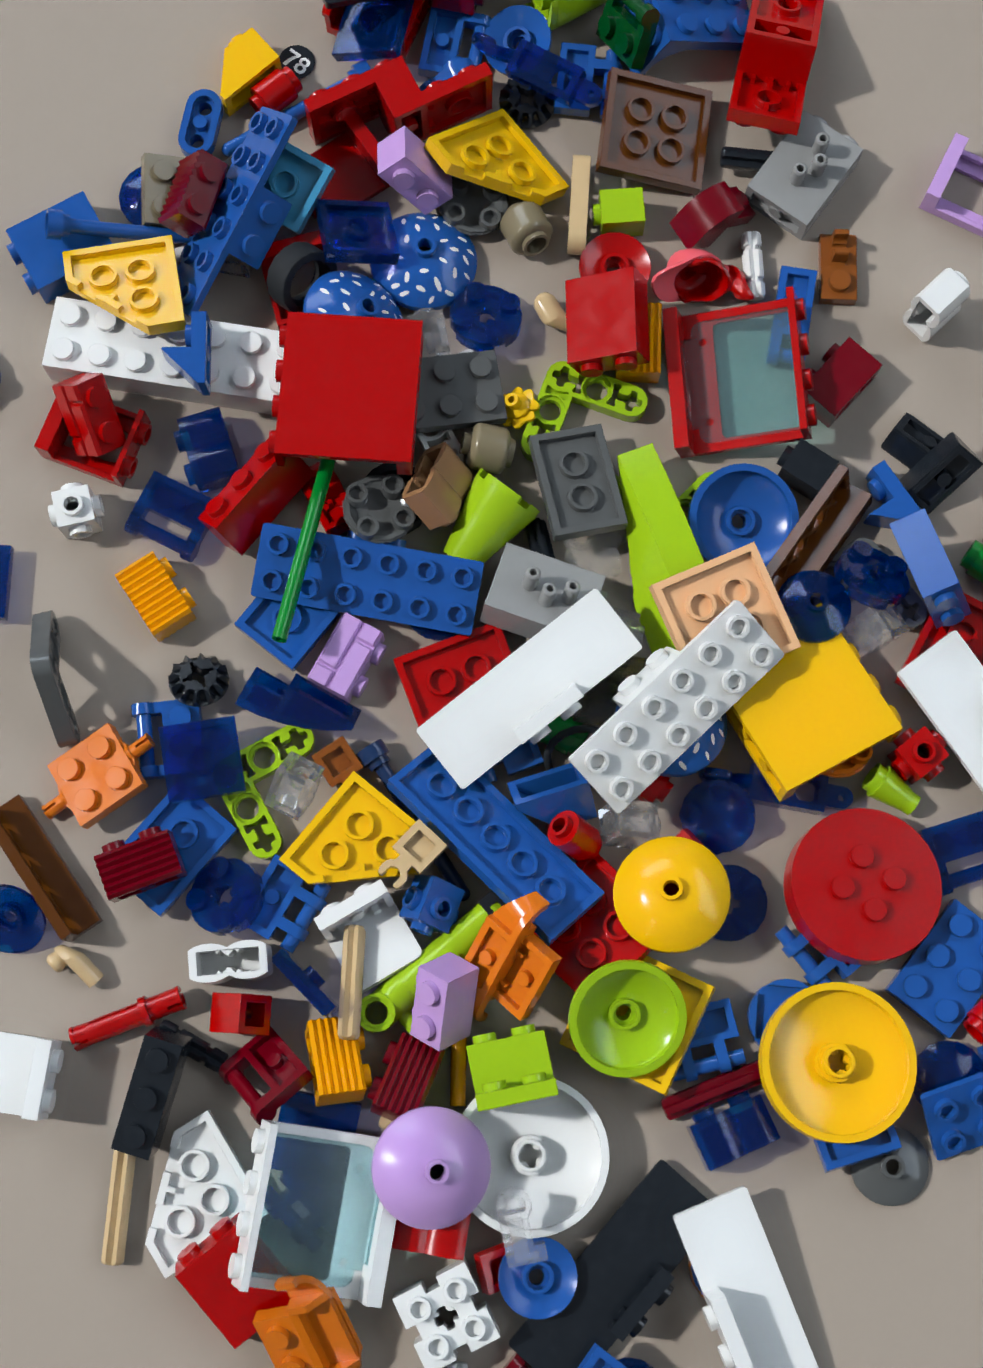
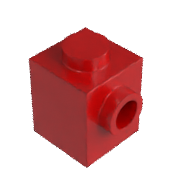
[209,992,272,1036]

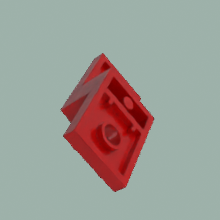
[726,0,824,136]
[303,55,493,146]

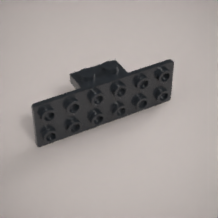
[509,1159,708,1368]

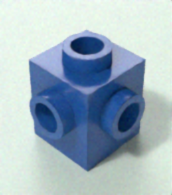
[399,874,465,937]

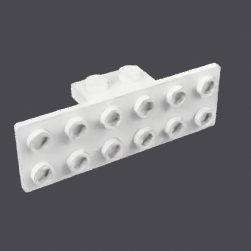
[416,589,642,789]
[569,600,784,813]
[897,630,983,792]
[673,1186,819,1368]

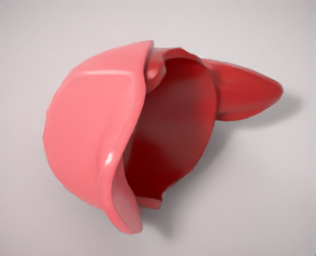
[651,248,755,303]

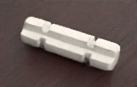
[741,231,766,302]

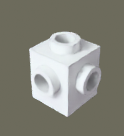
[48,482,105,539]

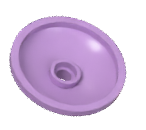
[371,1106,491,1230]

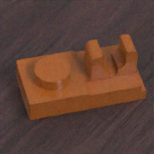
[819,229,857,305]

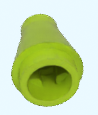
[861,763,921,815]

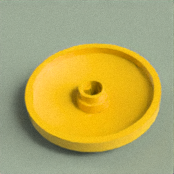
[758,982,917,1144]

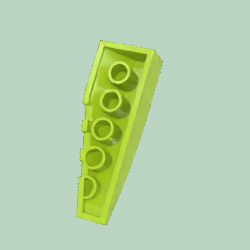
[617,443,704,654]

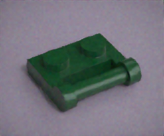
[596,0,660,69]

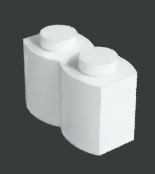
[903,268,970,342]
[188,940,273,984]

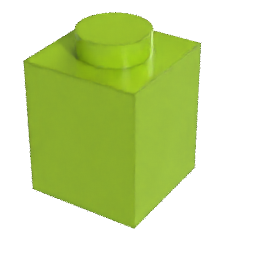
[592,187,646,237]

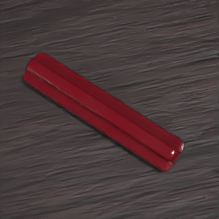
[661,1060,762,1120]

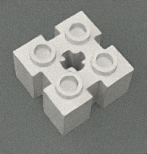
[392,1257,501,1368]

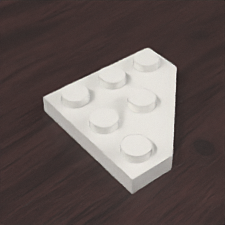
[145,1110,269,1279]

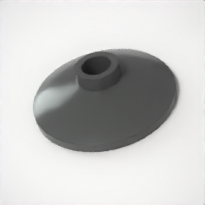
[850,1126,929,1206]

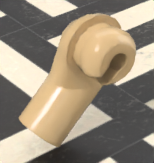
[534,292,567,332]
[47,945,104,988]

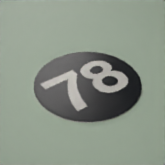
[279,45,315,79]

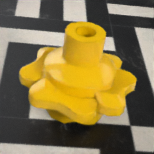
[503,387,540,429]

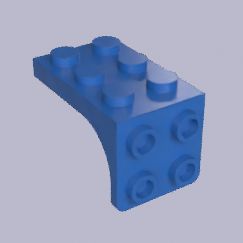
[624,0,750,75]

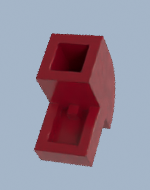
[669,181,756,249]

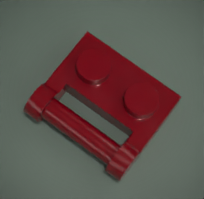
[218,1026,314,1125]

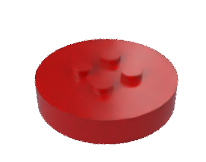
[783,808,942,966]

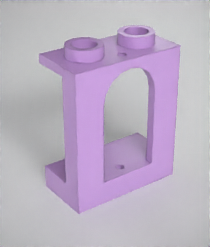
[919,133,983,237]

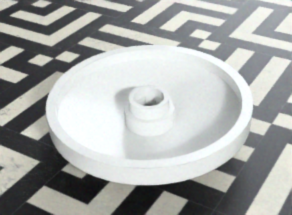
[462,1080,610,1238]

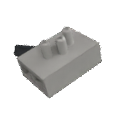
[720,110,864,240]
[480,518,608,639]

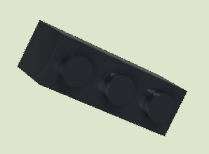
[111,1026,193,1161]

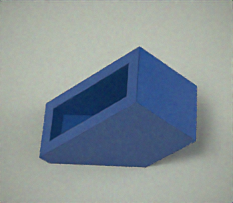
[507,763,598,824]

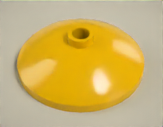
[613,836,731,953]

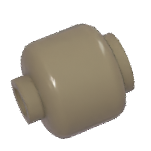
[500,201,553,256]
[459,423,516,474]

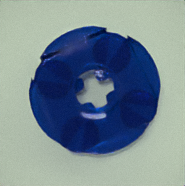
[449,282,522,351]
[834,541,910,610]
[186,856,264,936]
[712,864,768,942]

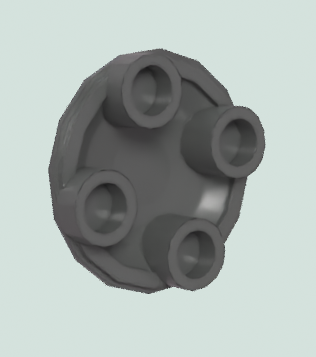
[439,176,509,236]
[343,474,416,544]

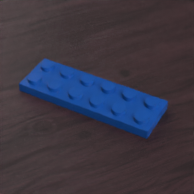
[387,748,605,946]

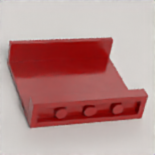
[268,311,424,475]

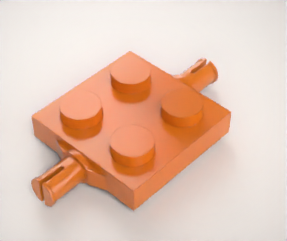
[42,723,156,829]

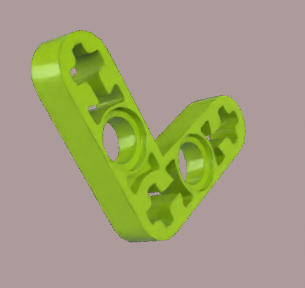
[521,361,648,462]
[213,722,315,860]

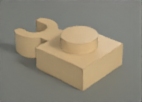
[378,819,447,890]

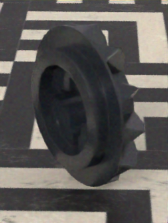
[499,74,555,129]
[168,653,229,707]

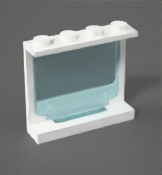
[228,1119,396,1308]

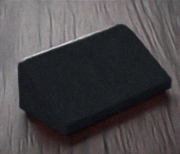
[881,412,944,469]
[899,432,983,515]

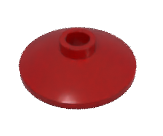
[579,232,651,283]

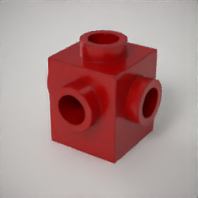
[887,726,950,785]

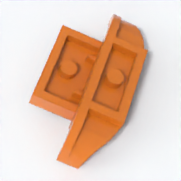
[464,891,562,1022]
[252,1274,363,1368]

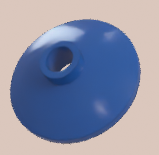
[484,5,552,76]
[498,1237,578,1320]

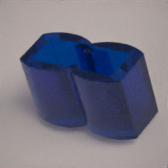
[173,407,239,494]
[686,1090,781,1171]

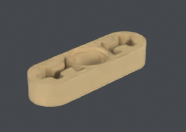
[567,155,591,255]

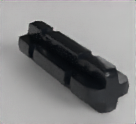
[159,1020,228,1072]

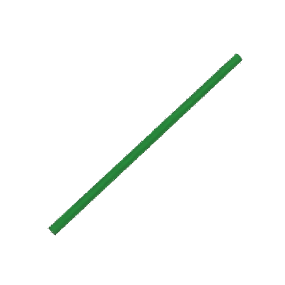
[272,279,373,643]

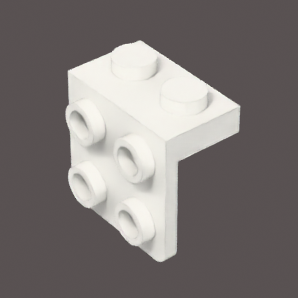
[313,879,422,993]
[0,1031,64,1121]

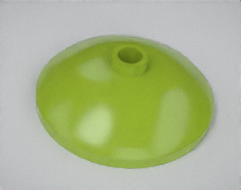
[568,960,687,1078]

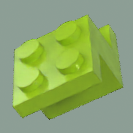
[466,1024,559,1112]

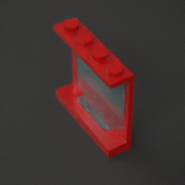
[662,286,818,459]

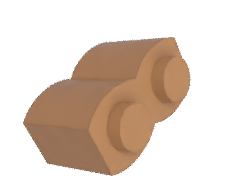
[402,442,473,530]

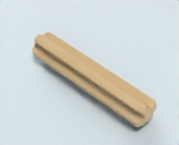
[337,925,366,1040]
[101,1150,136,1266]

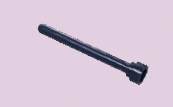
[356,739,470,901]

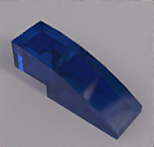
[235,667,362,731]

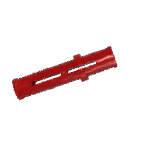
[68,986,187,1051]

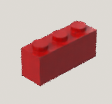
[198,439,314,556]

